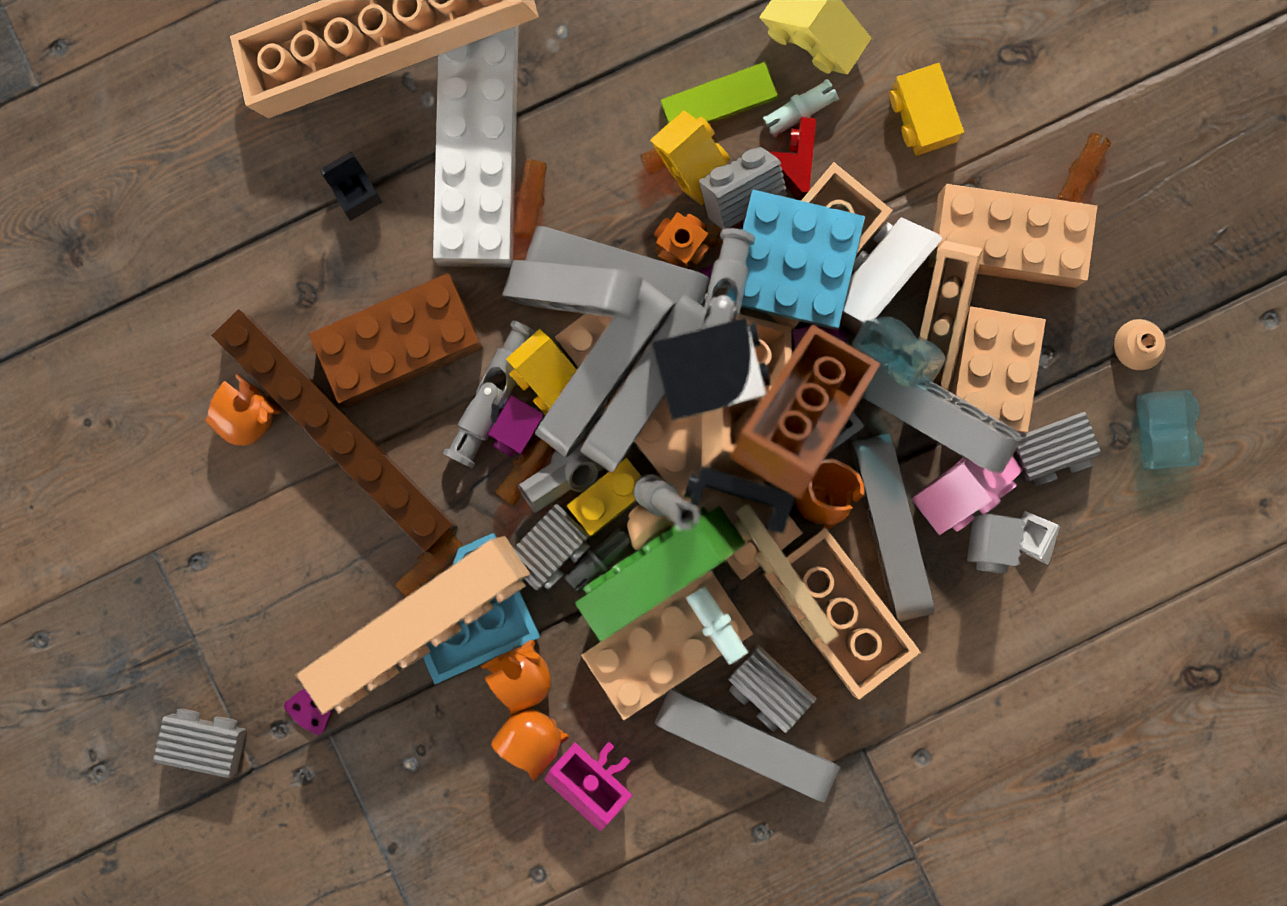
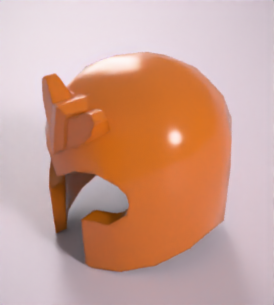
[204,373,281,446]
[795,458,864,530]
[480,640,552,715]
[491,708,569,782]

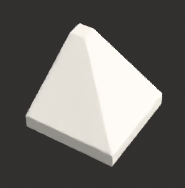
[1019,511,1060,565]

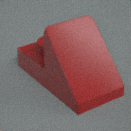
[769,117,816,201]

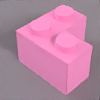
[911,455,1024,536]

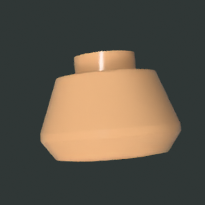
[1114,319,1166,370]
[627,505,676,551]

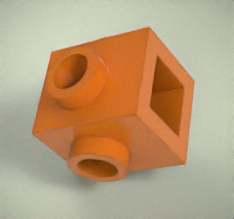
[654,212,710,269]

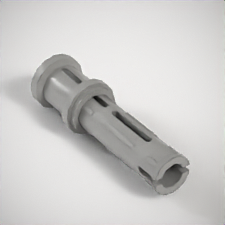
[633,474,700,530]

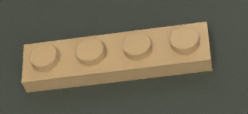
[732,503,839,644]

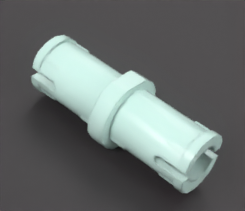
[762,79,839,138]
[686,586,748,664]

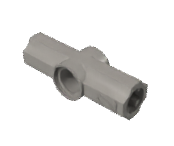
[518,442,631,513]

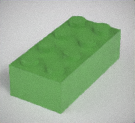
[575,506,746,642]

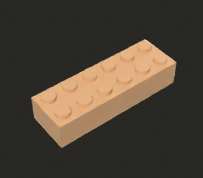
[296,536,530,714]

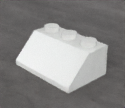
[840,217,943,338]

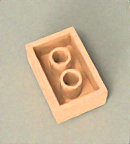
[950,306,1046,435]

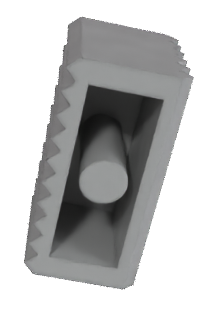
[699,147,788,229]
[1013,412,1101,486]
[513,504,590,591]
[967,514,1026,573]
[727,645,817,733]
[153,709,247,778]

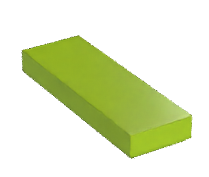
[660,62,778,124]

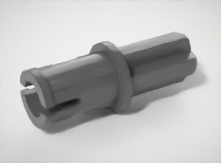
[563,528,631,593]

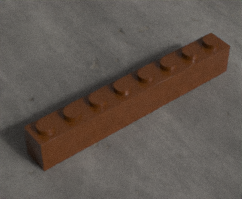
[211,309,457,552]

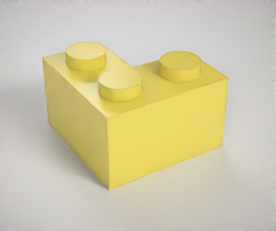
[759,0,872,75]

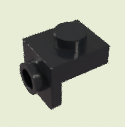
[320,152,382,221]

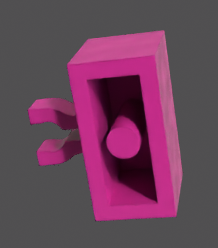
[544,742,633,832]

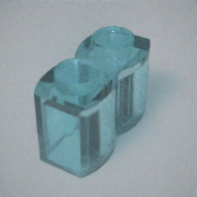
[852,316,946,388]
[1137,390,1204,470]

